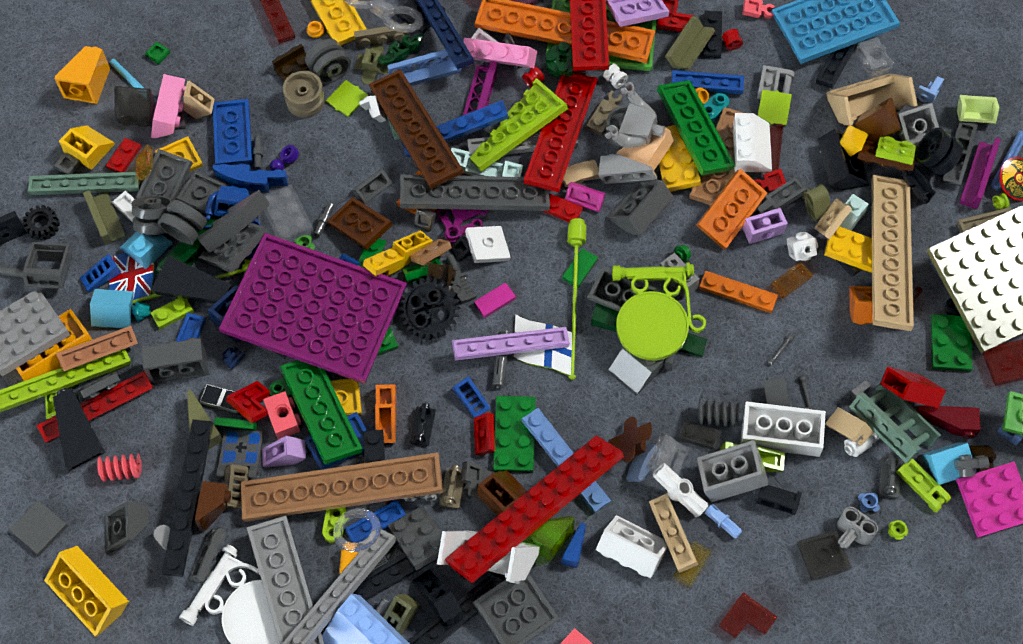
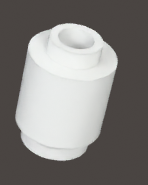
[844,435,875,457]

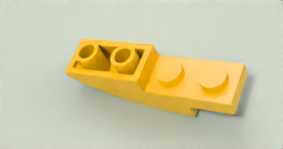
[363,230,433,276]

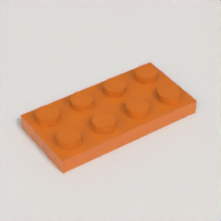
[696,169,767,249]

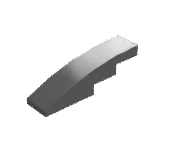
[942,121,978,186]
[198,190,270,253]

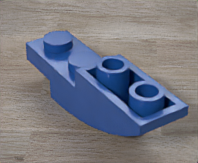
[213,164,288,192]

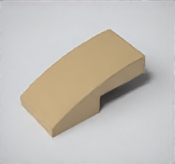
[563,160,600,187]

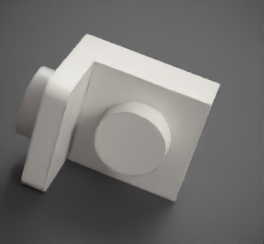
[359,96,386,122]

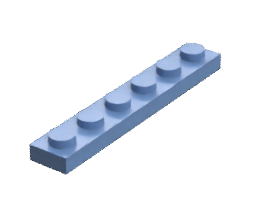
[522,408,611,514]

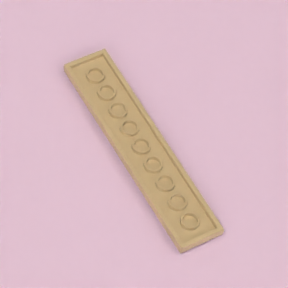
[871,175,914,331]

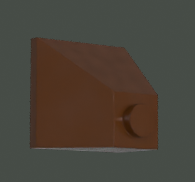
[195,481,231,533]

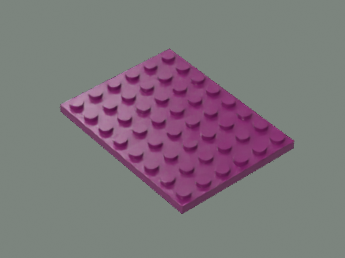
[219,233,407,384]

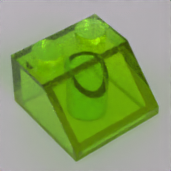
[530,516,575,562]

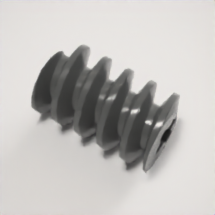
[698,399,739,427]

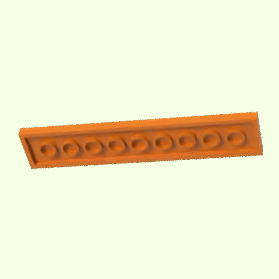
[475,0,655,63]

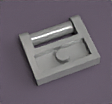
[757,65,794,99]

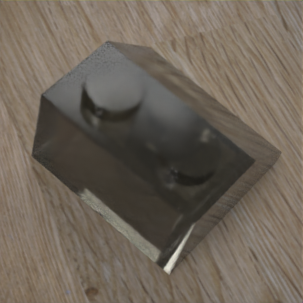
[114,86,156,127]

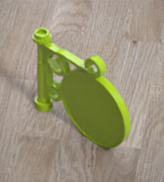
[612,262,706,360]

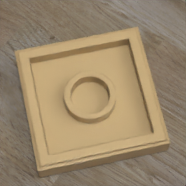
[814,198,853,239]

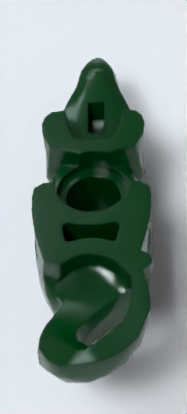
[377,34,424,65]

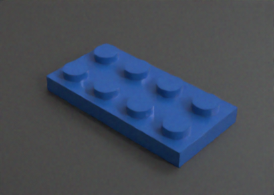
[213,99,253,165]

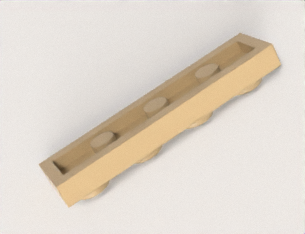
[649,493,698,573]

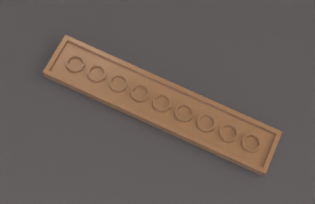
[241,452,443,522]

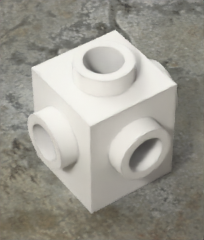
[786,232,818,261]

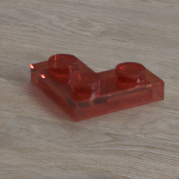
[719,592,777,639]

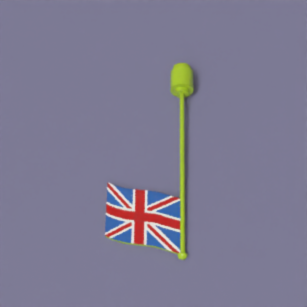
[109,253,252,304]

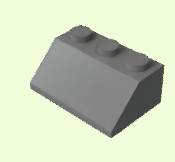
[697,440,769,503]

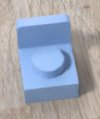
[916,76,944,103]

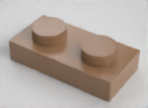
[410,239,452,265]

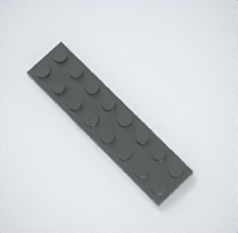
[400,175,550,211]

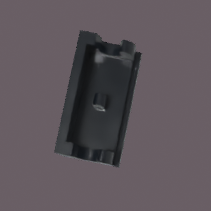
[756,485,802,515]

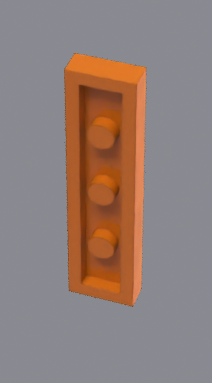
[699,271,778,314]

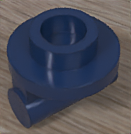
[222,347,245,370]

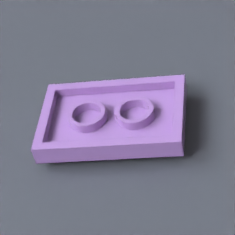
[606,0,669,27]

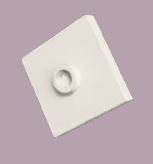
[465,226,511,263]

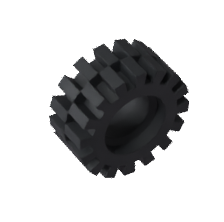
[23,205,60,241]

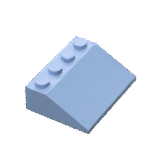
[322,594,410,644]

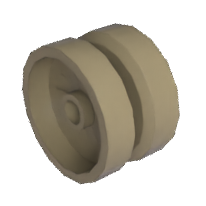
[283,71,325,118]

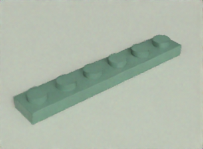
[28,172,141,195]

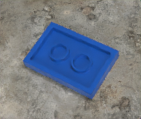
[304,412,367,470]

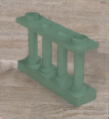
[849,383,941,464]

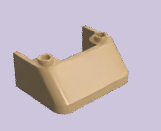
[826,74,917,126]

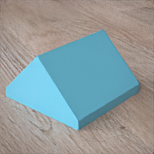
[90,289,134,329]
[921,443,976,485]

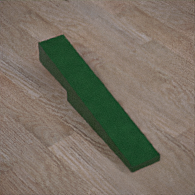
[591,303,707,357]

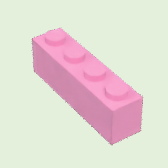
[464,38,537,68]

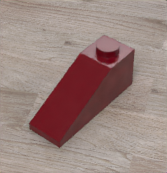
[916,405,981,439]

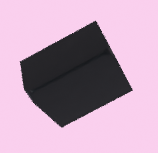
[451,235,472,262]

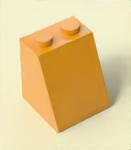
[54,46,110,104]

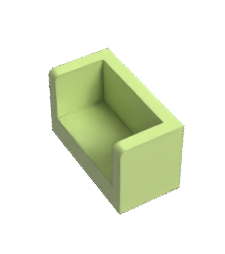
[957,95,999,124]

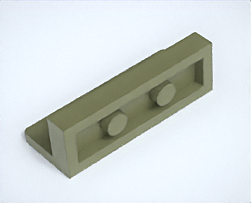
[665,16,715,70]
[83,190,126,245]

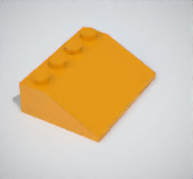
[16,309,93,381]

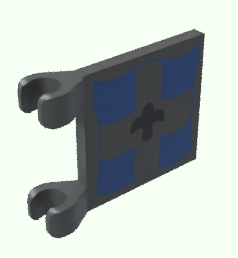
[216,430,263,481]

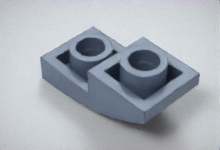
[626,444,660,482]

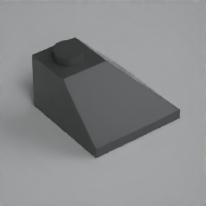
[105,501,150,552]

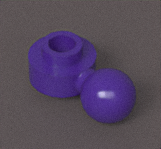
[270,145,299,171]

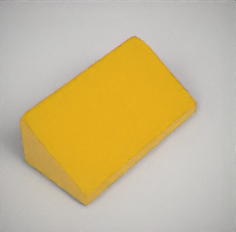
[840,125,868,157]

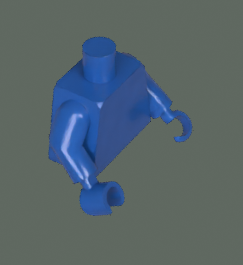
[204,185,260,228]

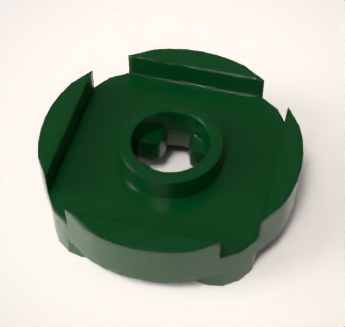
[545,42,577,77]

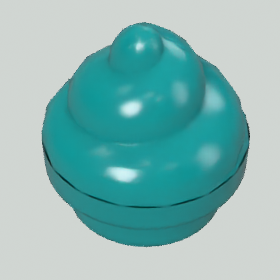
[131,301,151,322]

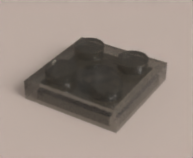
[797,530,851,581]

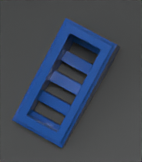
[80,254,121,292]
[452,376,491,418]
[562,523,586,568]

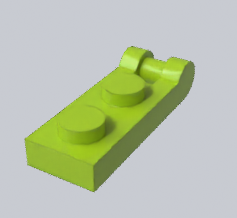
[896,459,951,513]

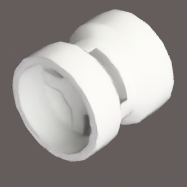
[603,64,628,89]

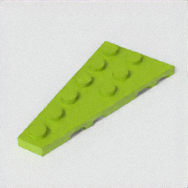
[470,78,568,172]

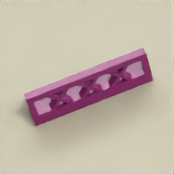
[463,61,498,130]
[959,138,1001,209]

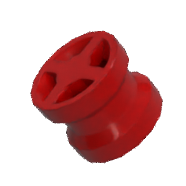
[722,29,743,51]
[522,66,545,88]

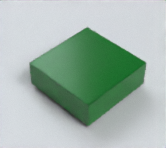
[145,41,170,65]

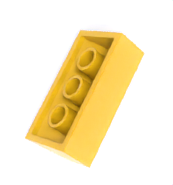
[44,546,129,637]

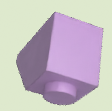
[262,436,306,468]

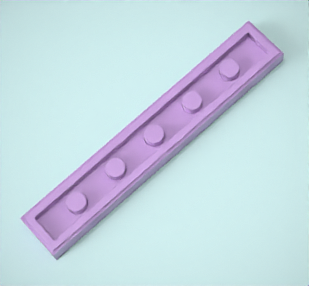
[452,327,570,361]

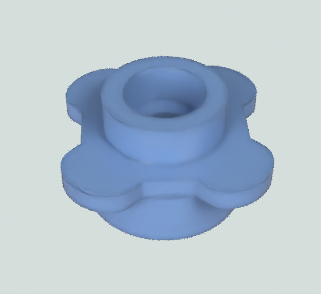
[858,493,880,513]

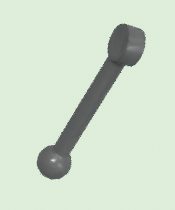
[768,335,794,366]
[799,375,814,410]

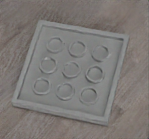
[0,288,70,377]

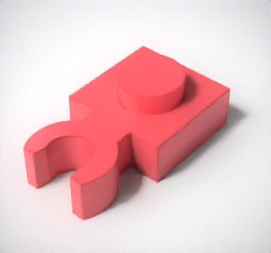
[742,0,774,19]

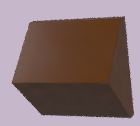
[854,98,901,142]

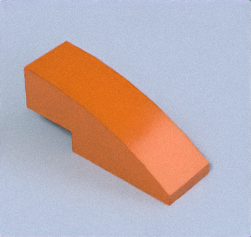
[375,384,396,443]

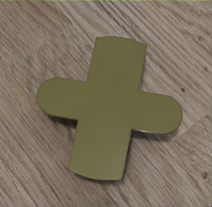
[354,44,390,84]

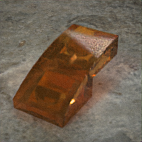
[770,262,813,299]

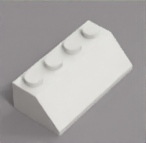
[740,402,826,457]

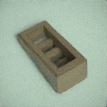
[224,464,248,509]

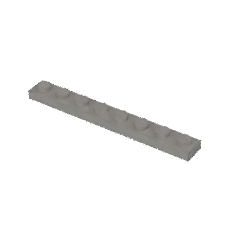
[282,528,397,644]

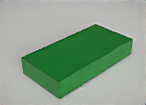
[562,248,598,288]
[214,417,258,430]

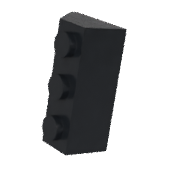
[818,129,869,190]

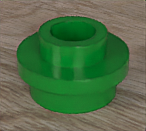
[674,245,691,263]

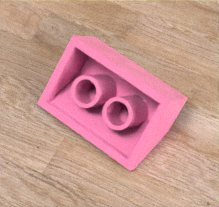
[151,74,186,138]

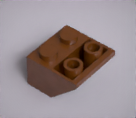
[477,470,527,516]

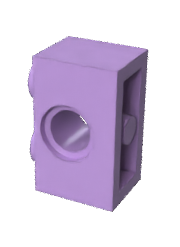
[742,208,788,244]

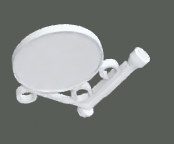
[179,544,280,644]

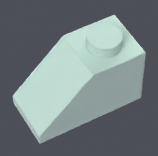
[840,194,868,231]

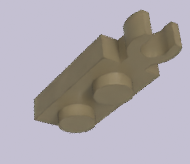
[586,91,622,136]

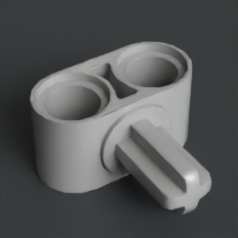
[837,507,878,549]

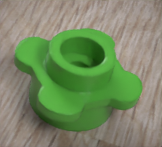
[294,235,315,250]

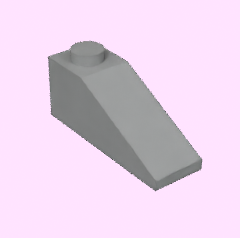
[598,154,657,184]

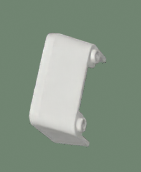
[437,530,540,584]

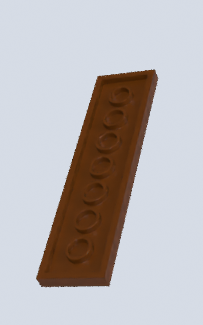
[369,69,464,189]

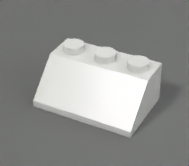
[733,113,772,172]
[596,515,668,578]

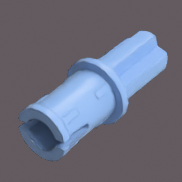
[705,504,742,538]

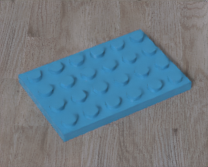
[772,0,900,64]

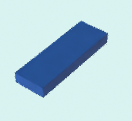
[344,500,406,547]

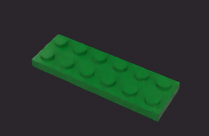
[657,80,736,176]
[280,360,362,464]

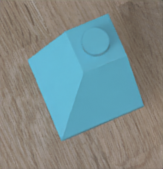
[120,232,173,269]

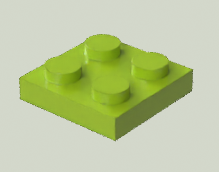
[875,136,916,165]

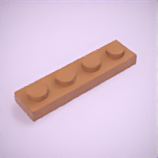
[56,326,138,371]

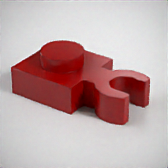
[754,168,786,193]

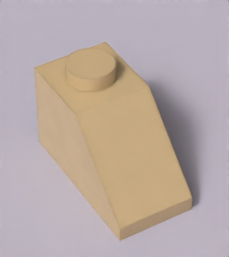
[183,81,215,119]

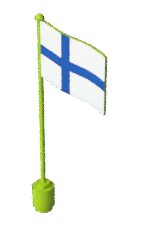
[513,218,587,380]

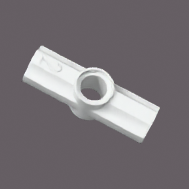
[652,463,708,517]

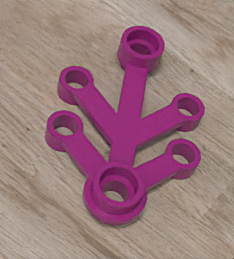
[437,209,489,243]

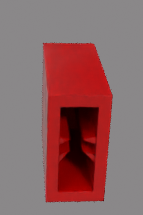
[880,366,946,408]

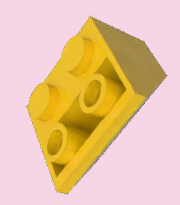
[59,125,115,170]

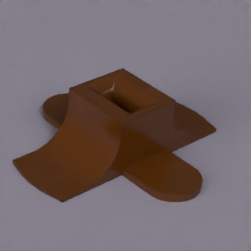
[608,417,652,462]

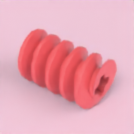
[97,453,142,482]

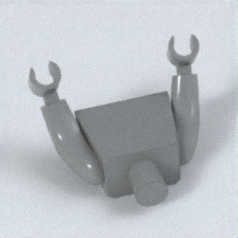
[605,82,665,148]

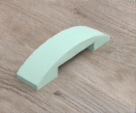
[451,148,523,177]

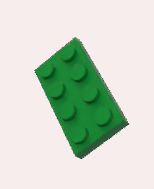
[494,396,536,473]

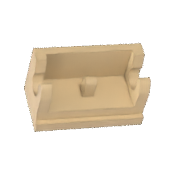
[825,407,874,446]

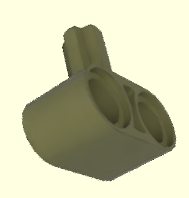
[801,184,831,222]

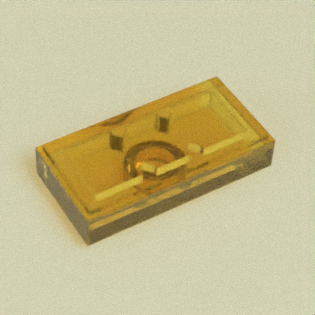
[136,144,153,181]
[673,541,712,587]

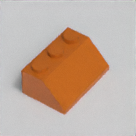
[849,286,914,325]

